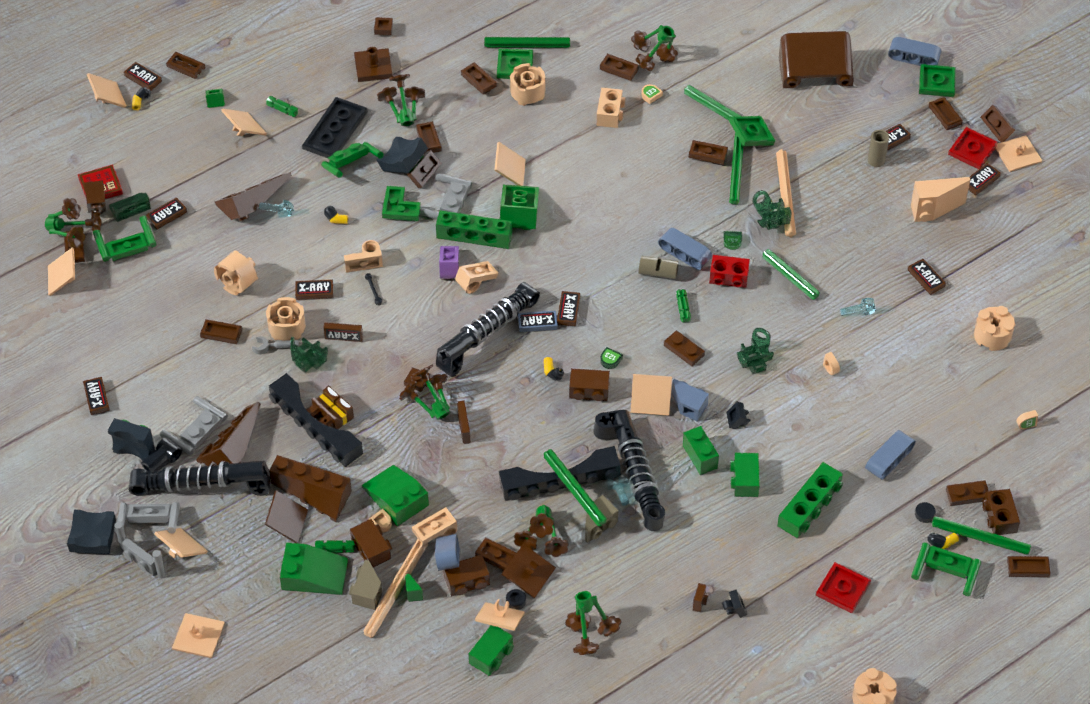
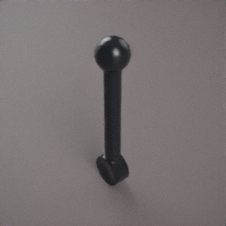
[365,273,382,305]

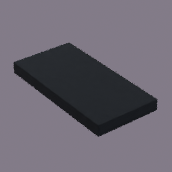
[302,97,368,158]

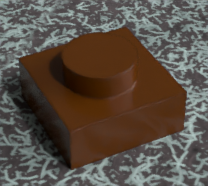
[374,17,393,35]
[404,367,430,392]
[693,583,709,612]

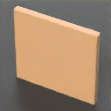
[87,73,127,108]
[221,108,267,136]
[995,135,1042,172]
[494,142,526,186]
[48,248,75,296]
[630,374,672,415]
[154,528,208,558]
[475,599,525,631]
[172,613,225,658]

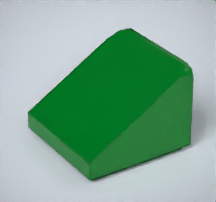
[205,88,225,108]
[405,574,423,602]

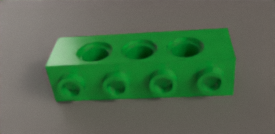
[436,210,512,249]
[777,462,843,538]

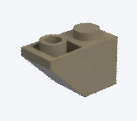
[585,495,618,543]
[349,560,382,610]

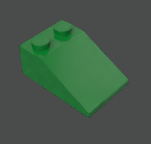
[499,184,539,230]
[361,465,429,526]
[280,543,348,595]

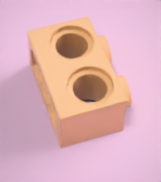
[597,88,625,128]

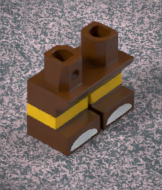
[307,385,354,429]

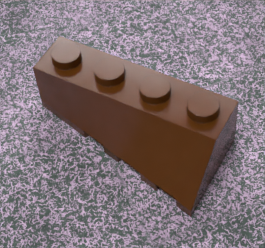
[269,455,352,522]

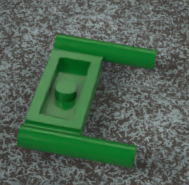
[321,142,384,178]
[93,216,157,262]
[911,542,981,596]

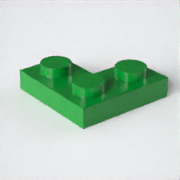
[382,186,421,221]

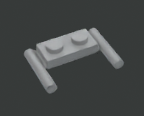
[420,173,472,219]
[160,396,228,455]
[115,502,180,534]
[114,522,166,578]

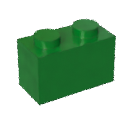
[683,426,719,475]
[730,453,760,497]
[468,625,514,676]

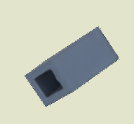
[672,379,709,422]

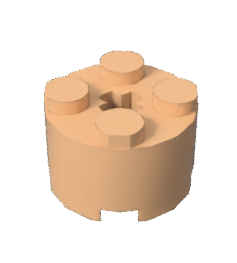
[510,63,546,106]
[214,250,258,295]
[266,297,306,341]
[974,306,1015,351]
[852,668,897,704]

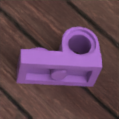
[439,246,459,279]

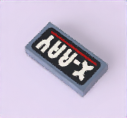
[518,311,557,332]

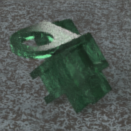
[752,190,792,230]
[737,328,774,374]
[290,337,328,373]

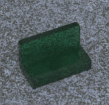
[109,192,151,222]

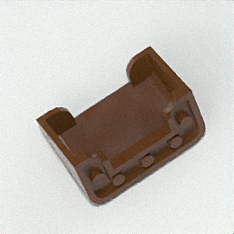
[778,31,854,89]

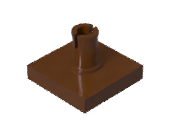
[354,47,393,82]

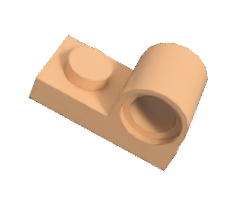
[344,240,383,273]
[455,261,498,294]
[412,507,457,545]

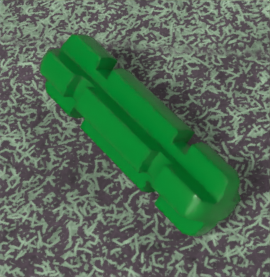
[266,96,299,117]
[676,289,691,323]
[315,540,355,552]

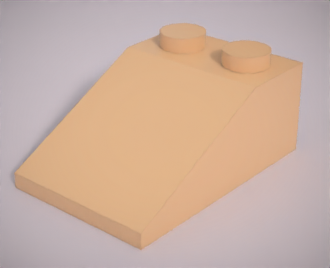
[911,177,970,222]

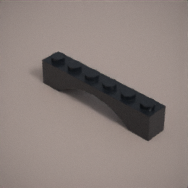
[269,373,363,467]
[499,446,621,501]

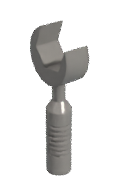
[252,336,299,355]

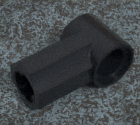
[141,437,182,472]

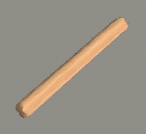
[776,149,796,238]
[364,539,428,638]

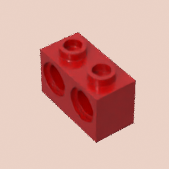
[709,255,750,288]

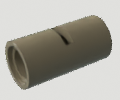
[867,130,889,167]
[639,255,679,280]

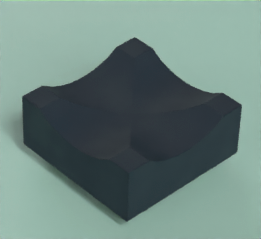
[376,137,428,173]
[108,418,155,461]
[67,509,116,554]

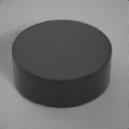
[915,502,936,523]
[506,589,526,610]

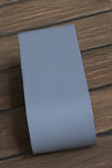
[888,37,941,66]
[658,228,712,270]
[865,430,916,480]
[435,534,460,571]

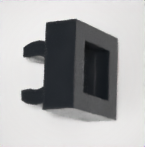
[726,401,751,429]
[722,589,747,618]

